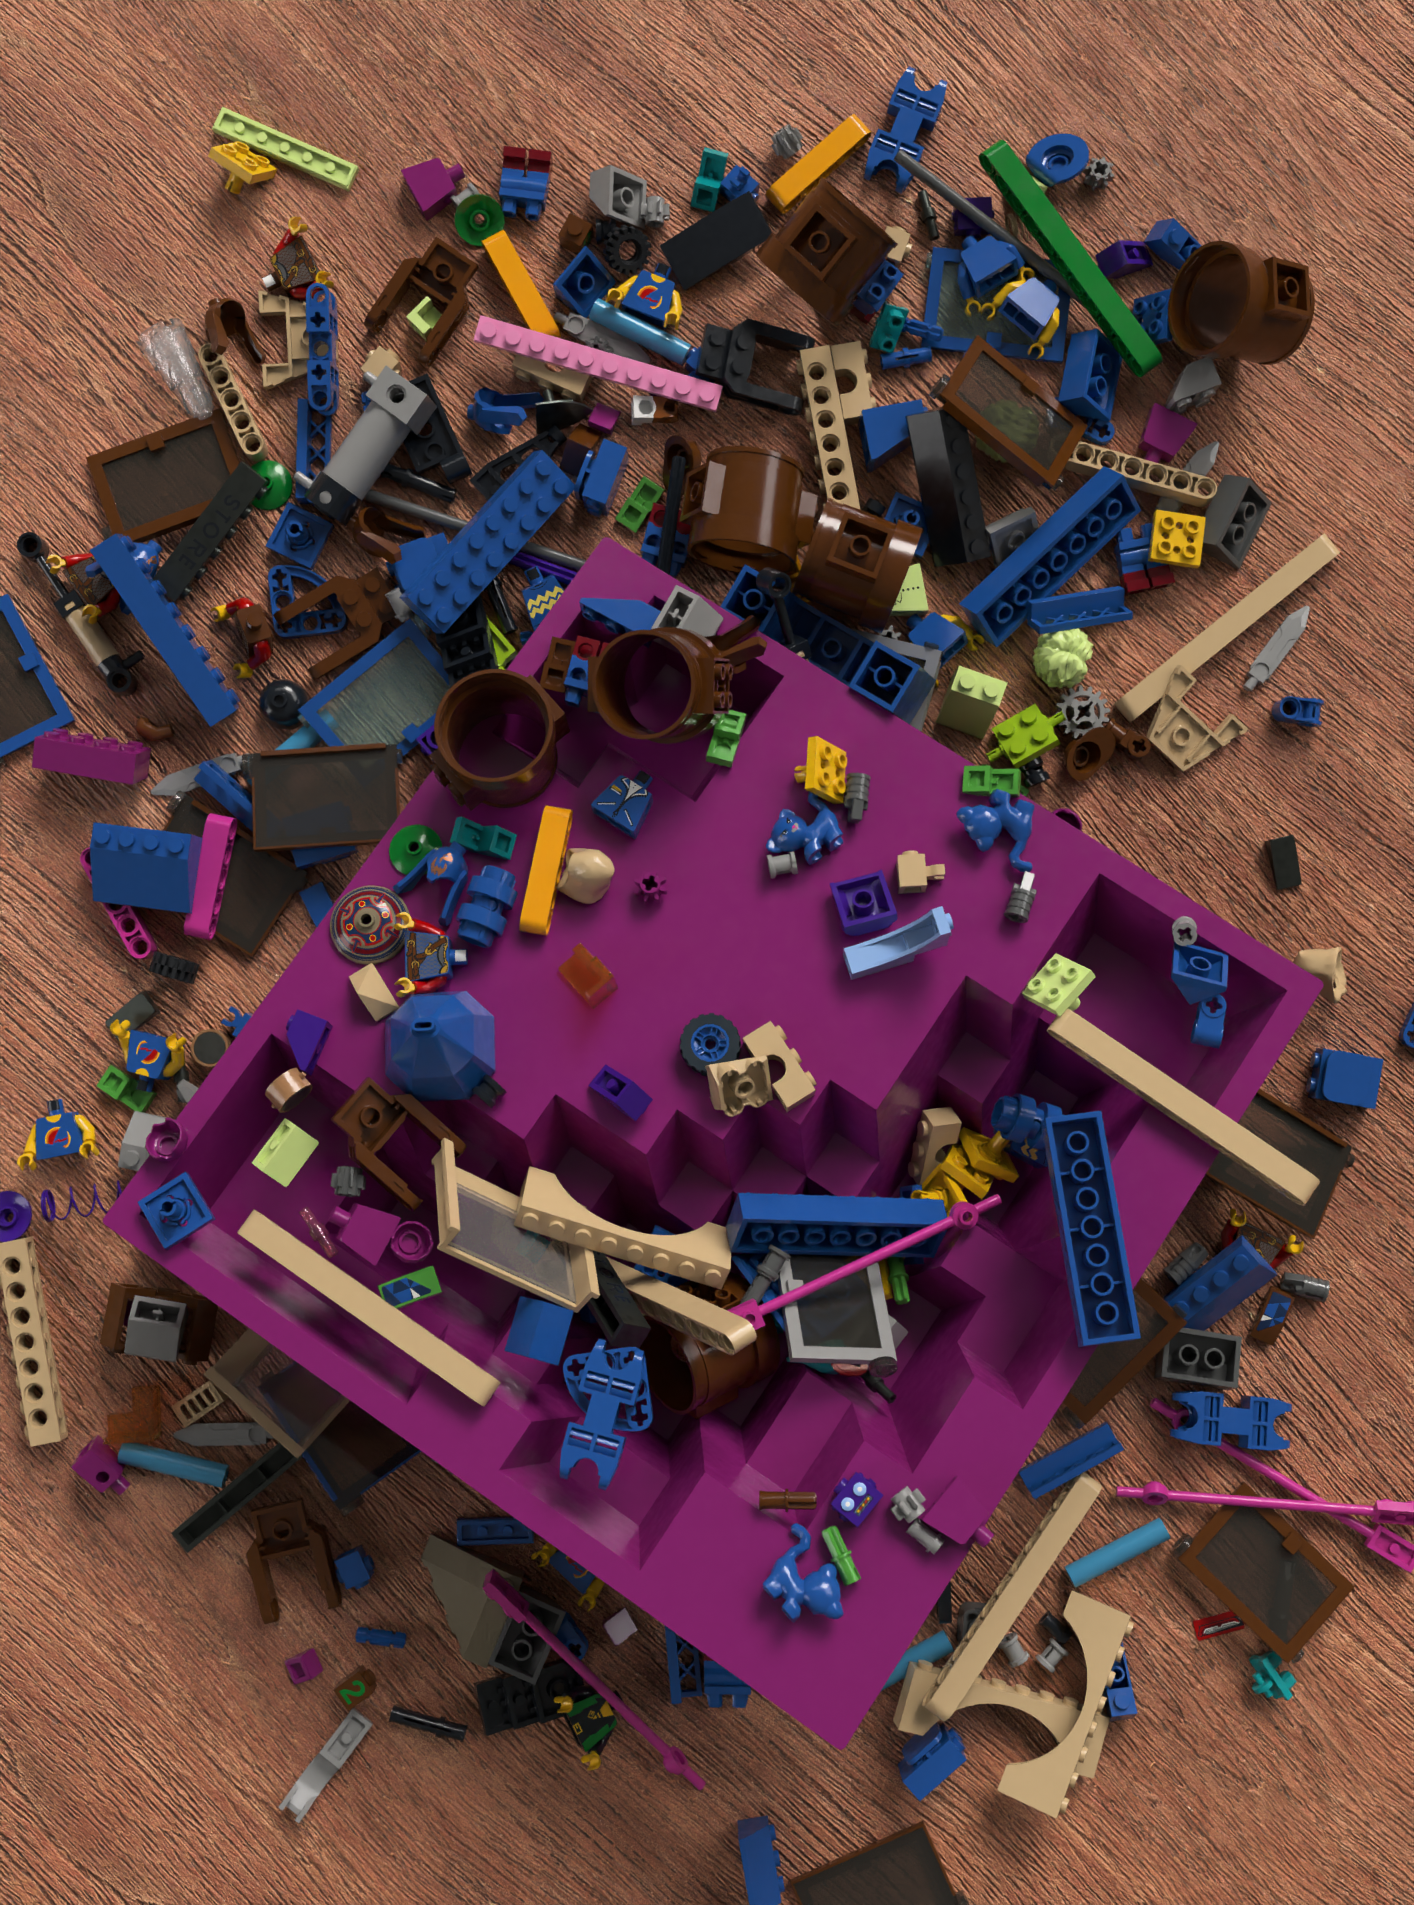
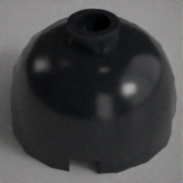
[259,679,310,730]

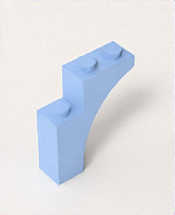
[843,906,954,980]

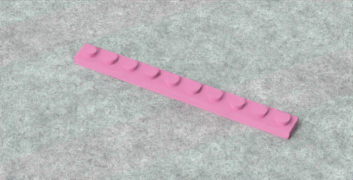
[474,315,723,412]

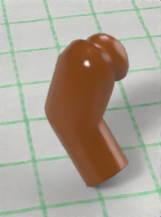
[136,717,174,741]

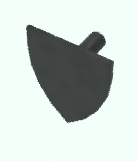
[535,389,593,434]

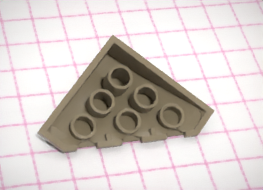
[421,1533,525,1668]

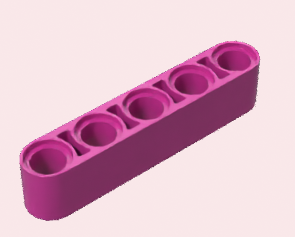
[184,813,237,940]
[80,847,157,960]

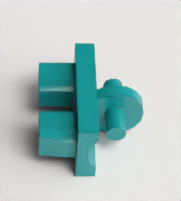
[869,302,909,353]
[1248,1650,1297,1701]

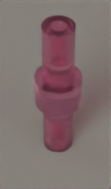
[299,1206,339,1259]

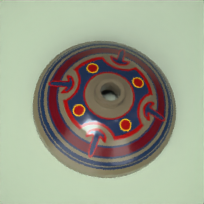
[330,885,410,965]

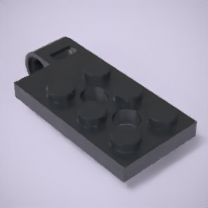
[404,373,473,484]

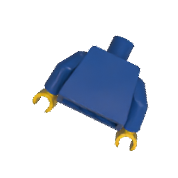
[957,236,1035,317]

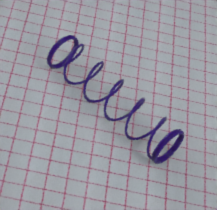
[41,1180,122,1222]

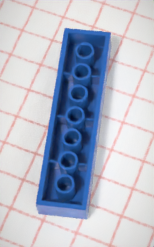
[399,450,575,633]
[959,466,1141,647]
[89,533,240,727]
[1041,1111,1141,1347]
[726,1192,947,1258]

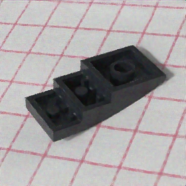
[660,191,773,291]
[435,594,499,688]
[473,1659,584,1736]

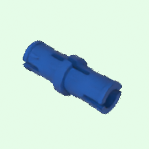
[880,346,932,370]

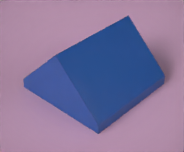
[553,246,616,318]
[1171,942,1229,1005]
[504,1296,574,1366]

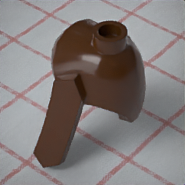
[205,298,267,364]
[346,507,426,564]
[705,615,767,675]

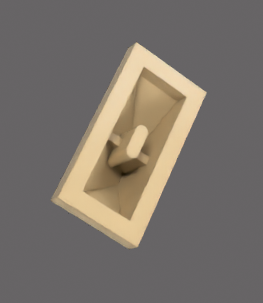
[349,963,399,1022]

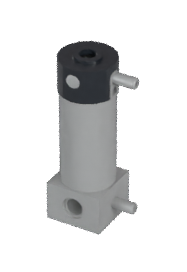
[293,366,437,526]

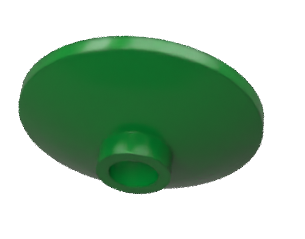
[455,194,505,246]
[251,460,293,510]
[389,825,443,875]

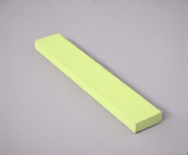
[212,107,359,191]

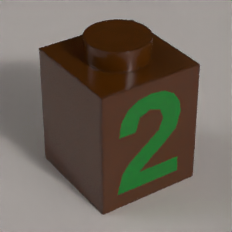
[558,213,594,255]
[333,1664,377,1711]

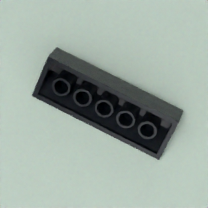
[905,407,991,567]

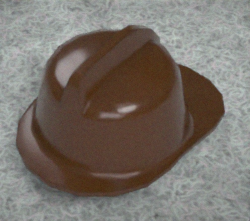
[663,435,702,496]
[1062,727,1115,781]

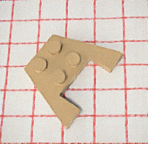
[258,291,339,390]
[1146,665,1248,772]

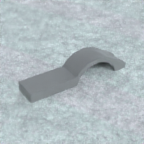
[278,1708,373,1824]

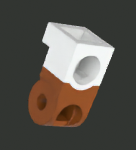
[631,395,679,425]

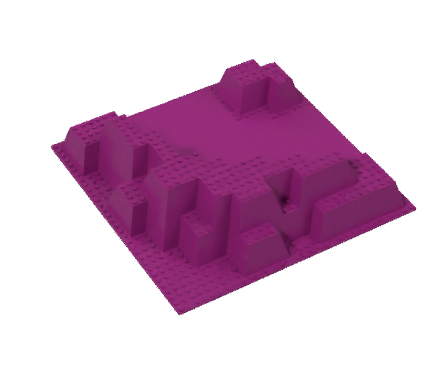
[103,537,1324,1750]

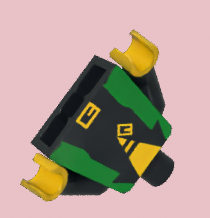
[554,1685,623,1771]

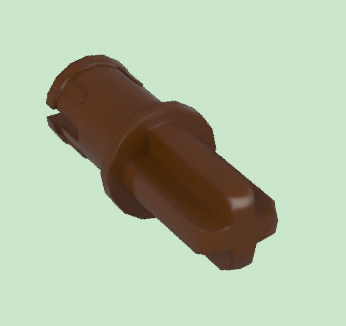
[759,1489,817,1512]

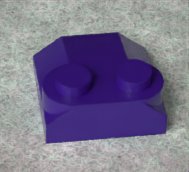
[830,870,897,936]

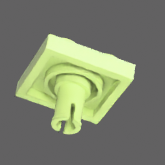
[1022,953,1096,1017]

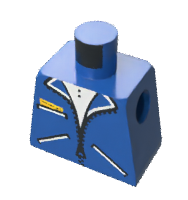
[591,770,653,839]

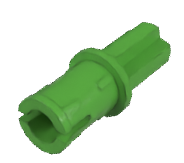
[886,1257,910,1305]
[822,1526,861,1586]

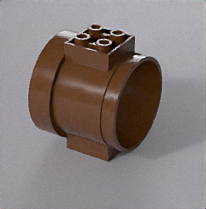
[755,177,898,326]
[1168,241,1315,365]
[680,446,818,573]
[792,498,923,634]
[588,627,733,744]
[429,669,570,811]
[639,1272,780,1420]

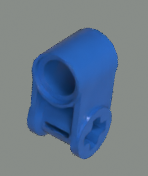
[1272,696,1324,727]
[1190,994,1226,1049]
[556,1611,589,1660]

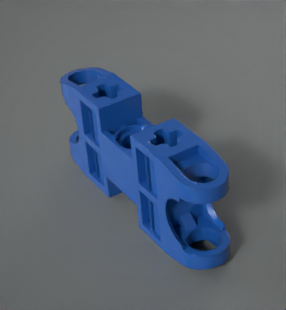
[864,66,947,194]
[306,283,339,416]
[560,1339,644,1491]
[1170,1390,1292,1451]

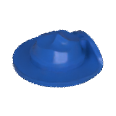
[1026,134,1089,187]

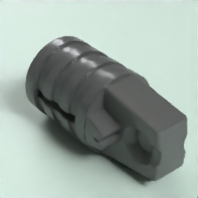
[844,773,871,824]
[1004,871,1037,923]
[1163,1242,1209,1287]
[1280,1272,1330,1303]

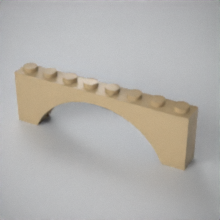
[513,1166,731,1290]
[997,1590,1134,1819]
[893,1660,1110,1779]

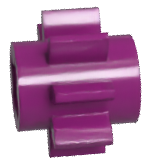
[634,869,667,904]

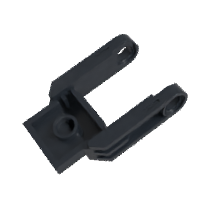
[695,318,815,416]

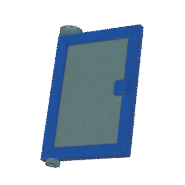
[921,247,1070,363]
[298,614,450,788]

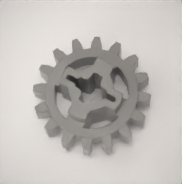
[1055,685,1110,740]

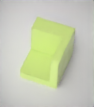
[406,296,442,342]

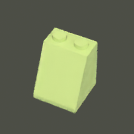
[935,665,1008,739]

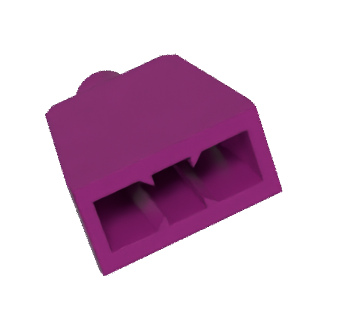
[401,158,465,221]
[1138,403,1197,463]
[328,1203,401,1266]
[71,1435,130,1495]
[921,1476,994,1548]

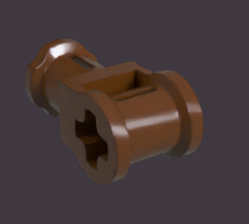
[1104,718,1151,760]

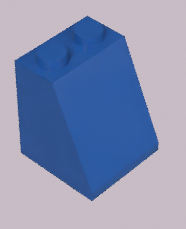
[858,399,928,473]

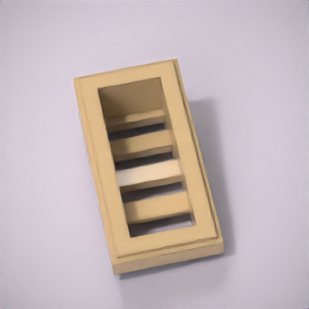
[171,1380,228,1428]

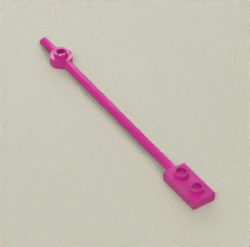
[727,1194,1002,1330]
[1150,1397,1414,1573]
[1116,1481,1414,1525]
[483,1568,706,1790]

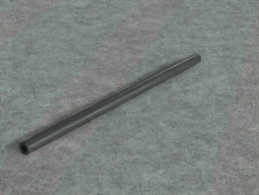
[894,149,1085,308]
[365,489,587,571]

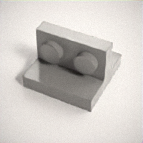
[985,506,1039,568]

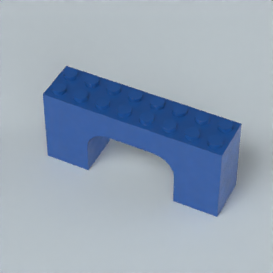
[720,564,936,724]

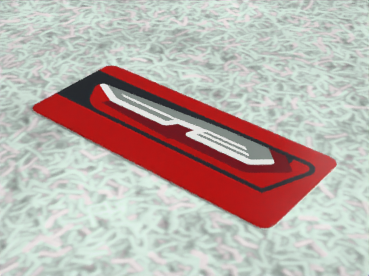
[1193,1611,1245,1641]

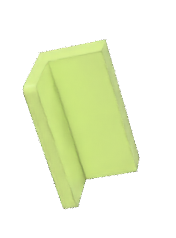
[252,1118,319,1187]

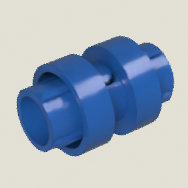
[456,865,518,948]
[991,1093,1063,1152]

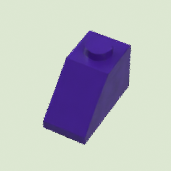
[1095,240,1153,279]
[286,1009,333,1076]
[588,1064,653,1121]

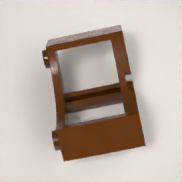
[100,1283,218,1365]

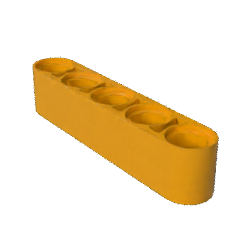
[765,114,872,214]
[481,230,561,338]
[519,805,573,936]

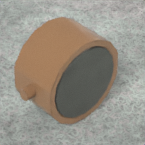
[190,1029,232,1067]
[265,1068,313,1113]

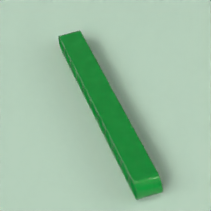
[979,139,1163,378]

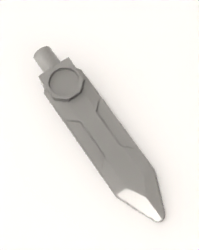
[554,311,651,363]
[1151,441,1219,522]
[1243,606,1310,692]
[151,753,252,796]
[173,1422,275,1446]

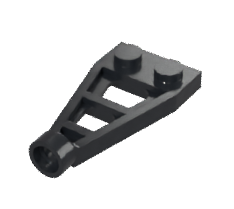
[469,424,567,501]

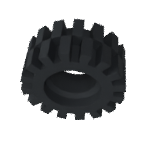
[603,225,652,275]
[149,951,199,984]

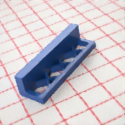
[295,398,332,504]
[1027,586,1133,634]
[194,760,285,838]
[1018,1422,1124,1500]
[665,1626,702,1704]

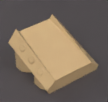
[705,1055,773,1117]

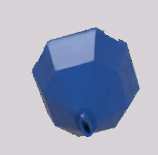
[385,991,496,1102]

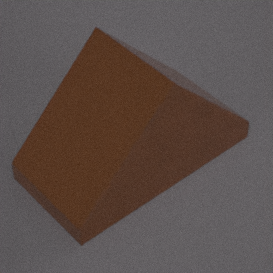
[559,423,602,477]

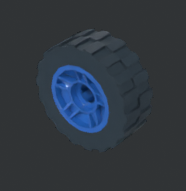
[680,1013,741,1076]

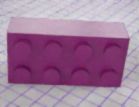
[32,728,151,785]

